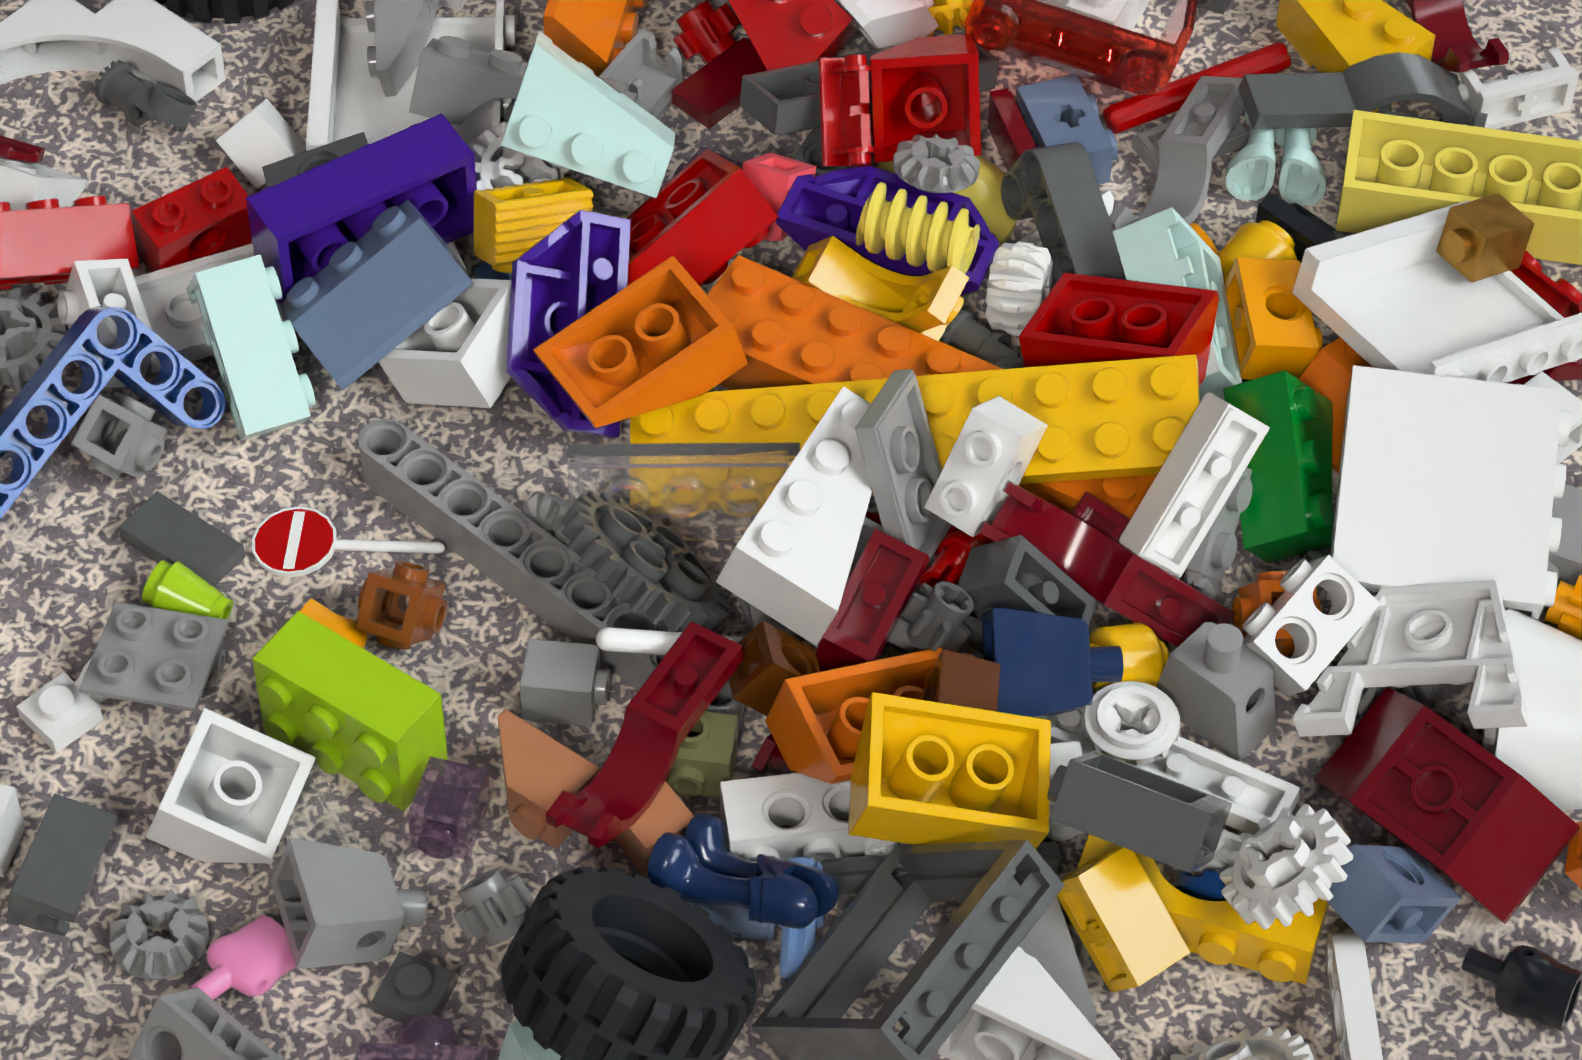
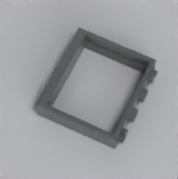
[752,840,1065,1060]

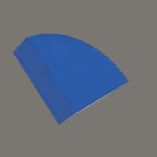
[1172,870,1227,901]

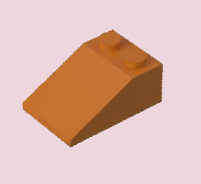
[533,256,748,428]

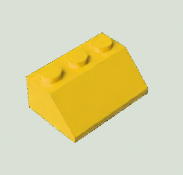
[848,692,1051,850]

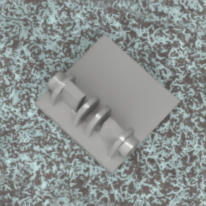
[79,602,229,712]

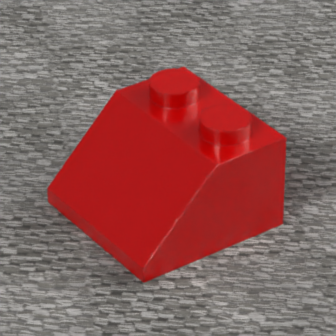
[870,34,981,162]

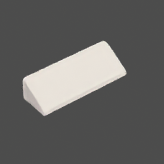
[1119,393,1270,578]

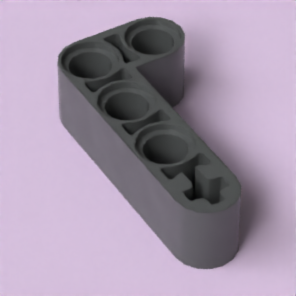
[1001,142,1127,284]

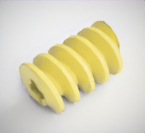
[856,182,980,274]

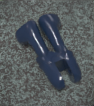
[647,812,839,929]

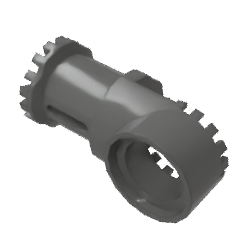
[93,60,197,132]
[939,309,1025,369]

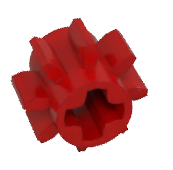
[673,0,739,64]

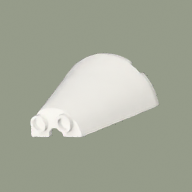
[1480,607,1582,811]

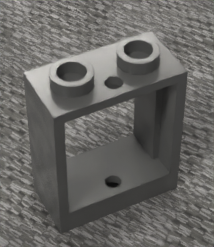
[1047,751,1233,873]

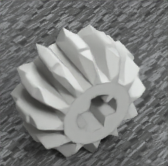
[985,241,1054,336]

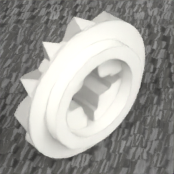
[1084,681,1180,767]

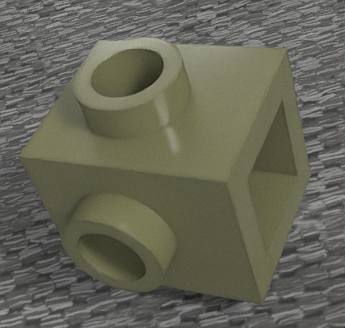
[665,710,738,798]

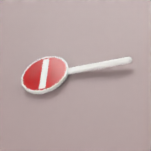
[252,506,445,578]

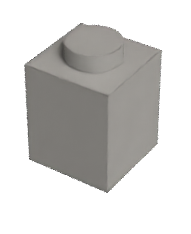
[520,638,610,726]

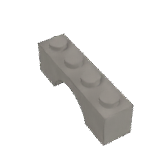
[409,36,638,126]

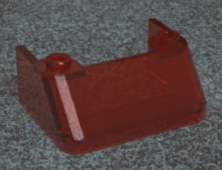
[959,0,1198,95]

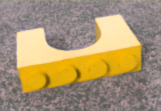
[1077,834,1348,985]

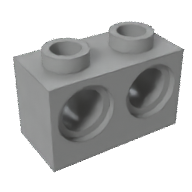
[128,987,284,1060]

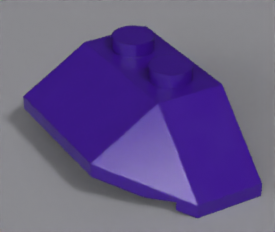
[776,166,999,296]
[506,210,631,439]

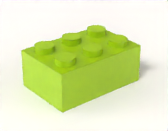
[252,611,448,811]

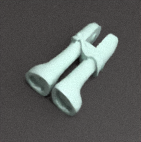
[1225,109,1327,206]

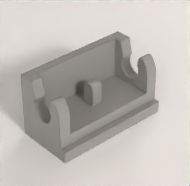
[598,29,684,120]

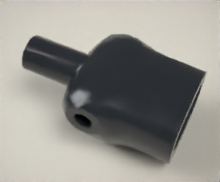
[1462,945,1582,1031]

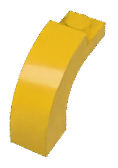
[791,235,969,341]

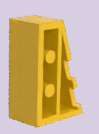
[1276,0,1435,113]

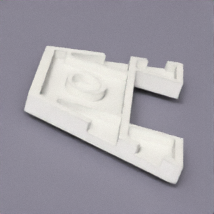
[1293,580,1529,737]

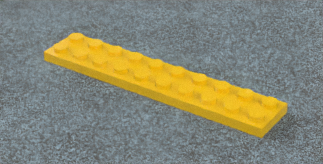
[630,355,1200,511]

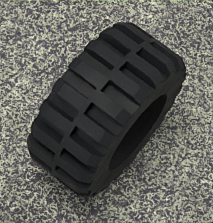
[501,866,756,1060]

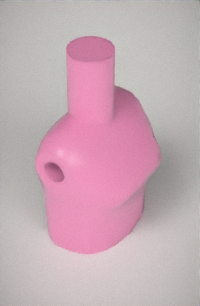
[187,915,296,1000]

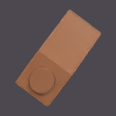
[498,709,600,849]

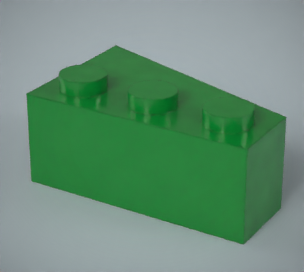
[1223,370,1334,562]

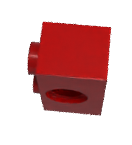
[131,167,252,272]

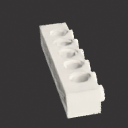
[720,741,1085,867]

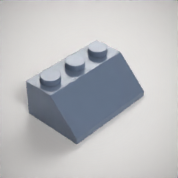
[280,199,473,390]

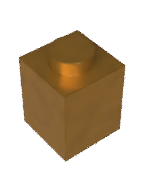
[1436,193,1535,283]

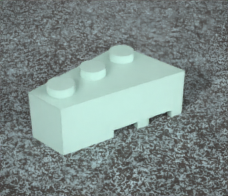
[501,31,675,198]
[1113,207,1242,402]
[186,254,316,441]

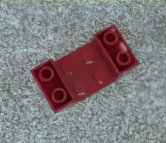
[1313,687,1581,924]

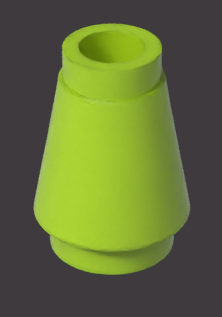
[142,560,234,620]

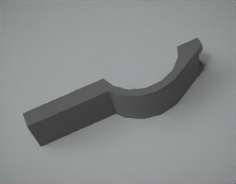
[1238,52,1473,129]

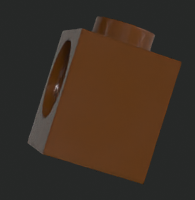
[729,620,820,716]
[923,649,1001,712]

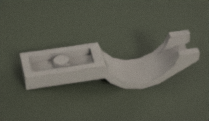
[1109,76,1245,231]

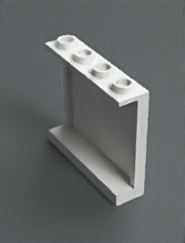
[306,0,516,162]
[1292,200,1582,383]
[1326,365,1571,621]

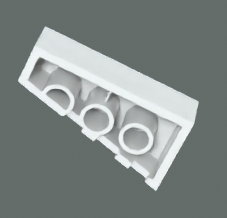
[716,386,872,646]

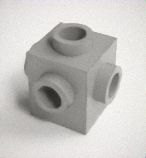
[71,394,168,481]

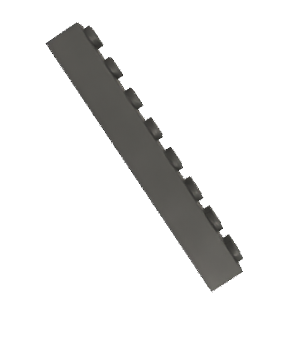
[739,32,999,136]

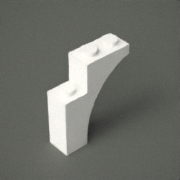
[0,0,226,102]

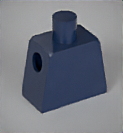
[981,608,1123,718]

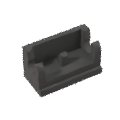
[6,793,118,936]

